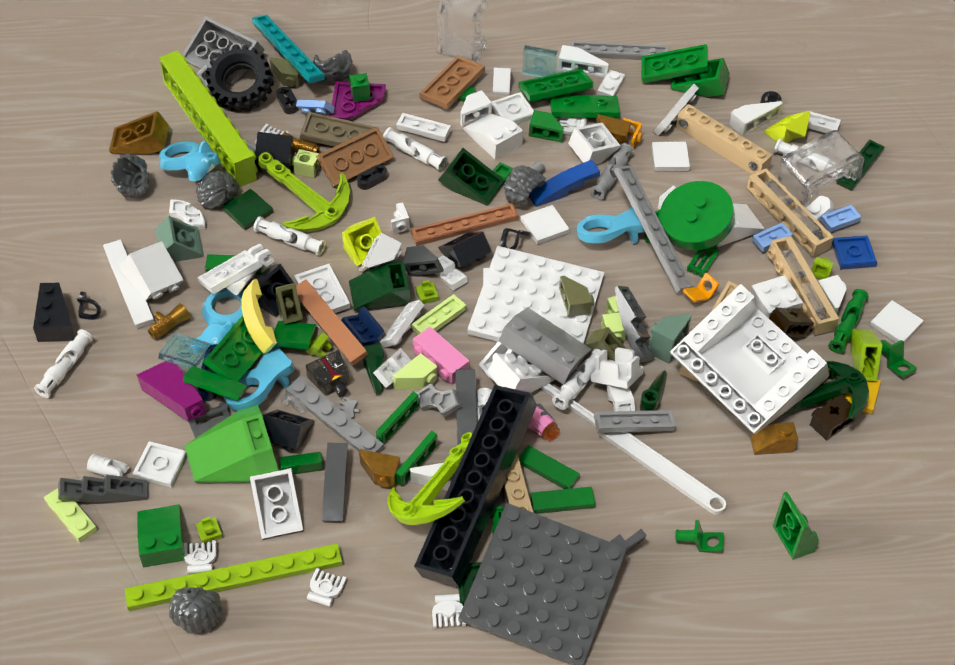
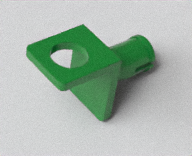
[881,340,917,378]
[675,520,724,552]

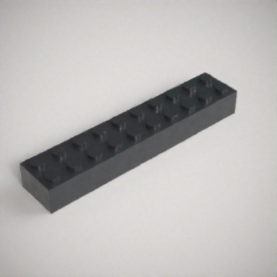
[414,385,537,588]

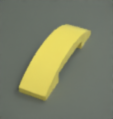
[242,279,277,354]

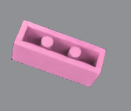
[413,327,469,385]

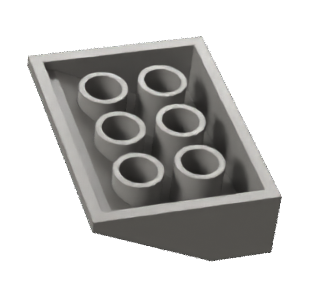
[182,16,265,85]
[499,307,592,384]

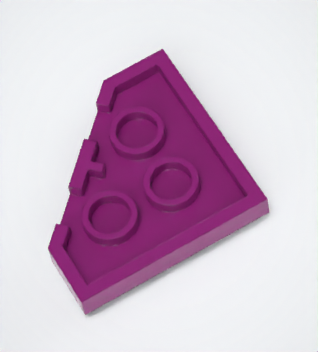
[330,81,386,121]

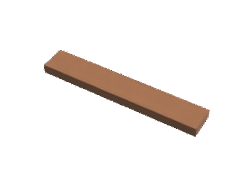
[410,203,519,246]
[296,279,368,366]

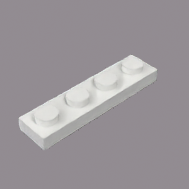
[653,84,699,136]

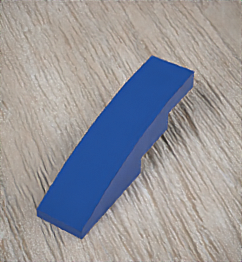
[529,160,600,207]

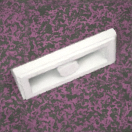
[226,269,258,296]

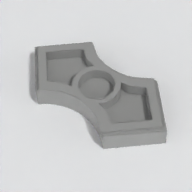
[416,383,462,417]

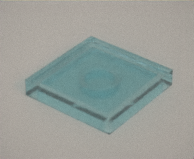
[522,45,558,77]
[158,332,211,368]

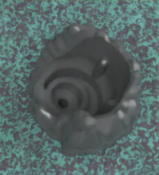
[313,50,353,82]
[110,153,149,198]
[504,165,546,205]
[196,171,240,209]
[169,587,223,635]

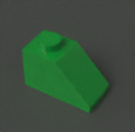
[348,73,370,102]
[529,110,564,143]

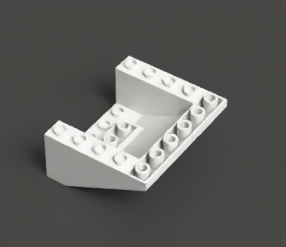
[670,284,829,435]

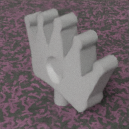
[337,396,360,419]

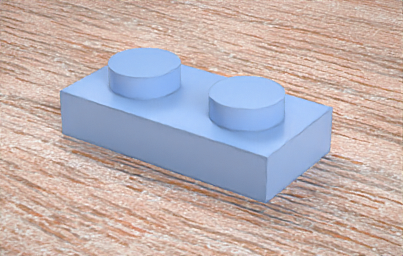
[296,100,335,115]
[820,205,861,232]
[752,222,793,252]

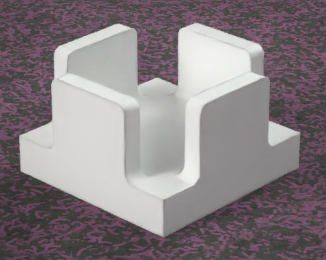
[591,347,643,389]

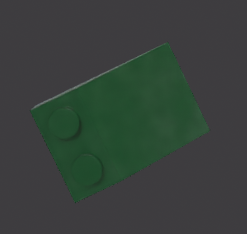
[438,148,504,205]

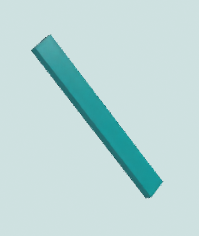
[252,15,325,83]

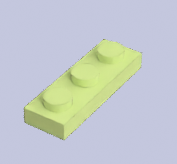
[411,294,466,335]
[44,488,97,543]

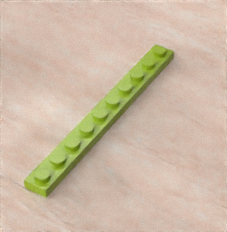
[125,543,342,611]

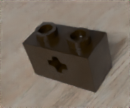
[769,307,814,338]
[810,394,856,441]

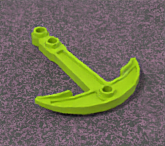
[258,152,350,232]
[387,432,472,525]

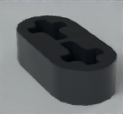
[276,87,298,114]
[357,165,387,190]

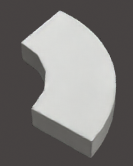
[169,199,206,230]

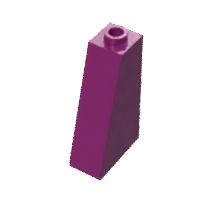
[137,358,206,422]

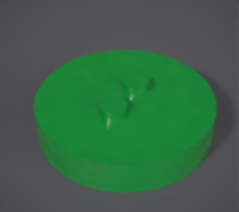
[660,181,735,250]

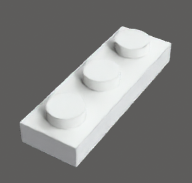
[396,113,451,142]
[380,300,424,348]

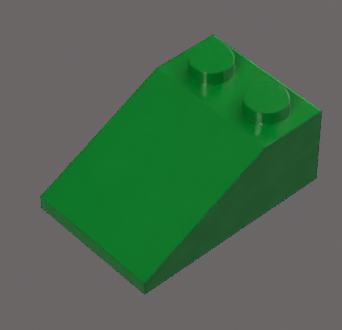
[671,58,730,97]
[773,492,819,560]
[137,504,185,568]

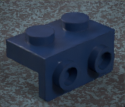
[341,307,384,346]

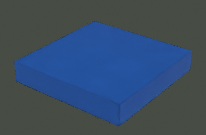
[832,235,877,270]

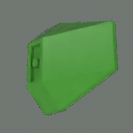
[185,405,279,483]

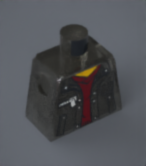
[305,350,350,397]

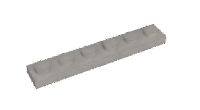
[285,377,384,453]

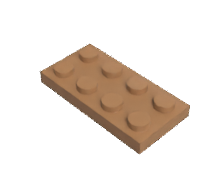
[419,56,485,109]
[316,127,394,188]

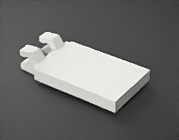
[197,244,274,294]

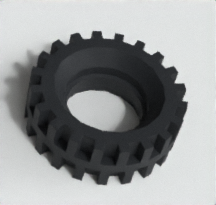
[205,45,274,113]

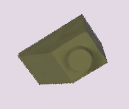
[270,57,303,88]
[559,276,594,317]
[276,283,303,324]
[585,327,627,361]

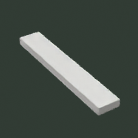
[103,239,154,329]

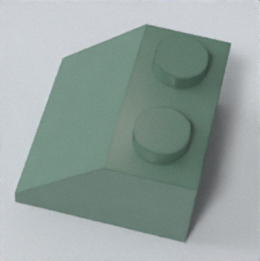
[155,216,203,262]
[648,313,692,364]

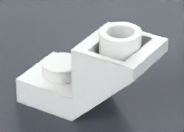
[607,385,635,411]

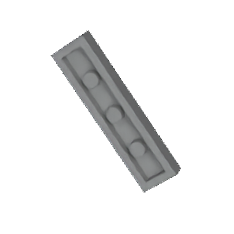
[594,410,676,433]

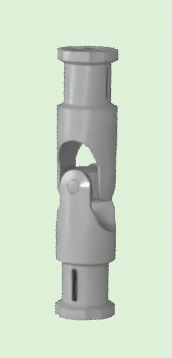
[590,143,634,200]

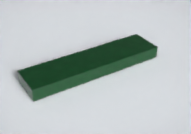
[836,139,885,191]

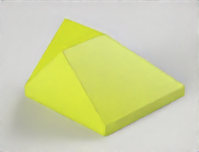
[764,111,810,143]
[342,217,382,266]

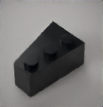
[33,282,75,342]

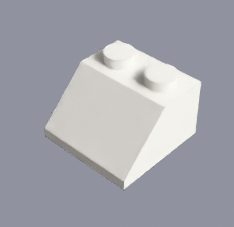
[568,123,621,165]
[359,233,402,272]

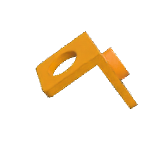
[623,118,643,149]
[683,273,719,302]

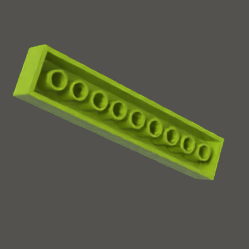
[159,50,258,187]

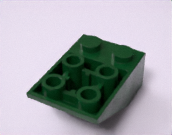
[349,261,410,311]

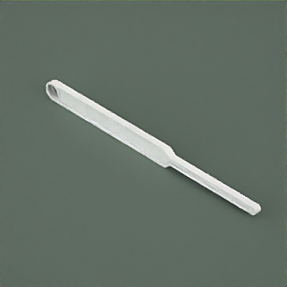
[540,383,726,515]

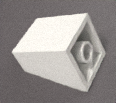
[120,241,183,300]

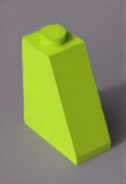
[850,329,882,381]

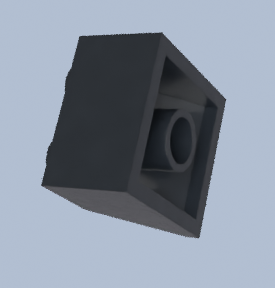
[255,132,295,173]
[438,231,492,269]
[244,264,294,316]
[263,409,314,451]

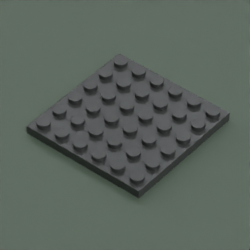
[458,503,627,665]

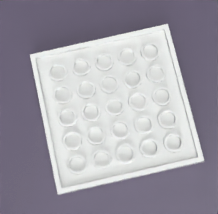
[467,246,604,344]

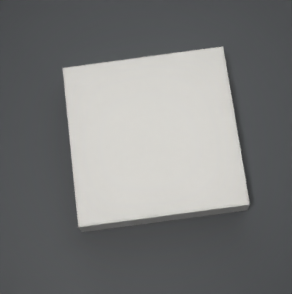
[492,92,534,124]
[651,142,690,171]
[520,205,569,245]
[870,300,924,343]
[132,441,187,488]

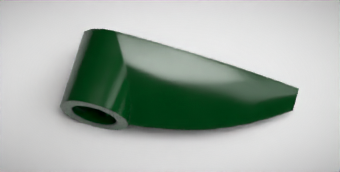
[362,343,384,395]
[639,370,667,411]

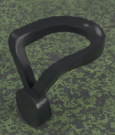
[760,91,782,103]
[501,228,530,250]
[77,291,101,320]

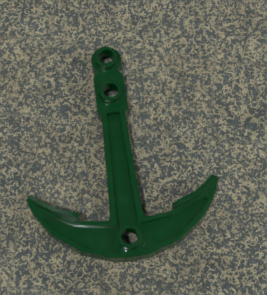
[779,361,869,419]

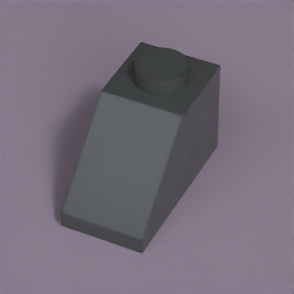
[403,245,444,276]

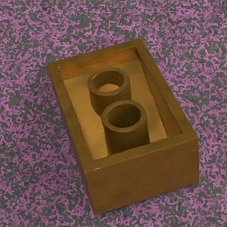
[109,111,169,154]

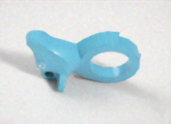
[159,141,221,181]
[576,207,645,244]
[190,288,244,355]
[224,347,294,411]

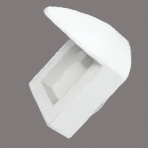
[806,196,834,221]

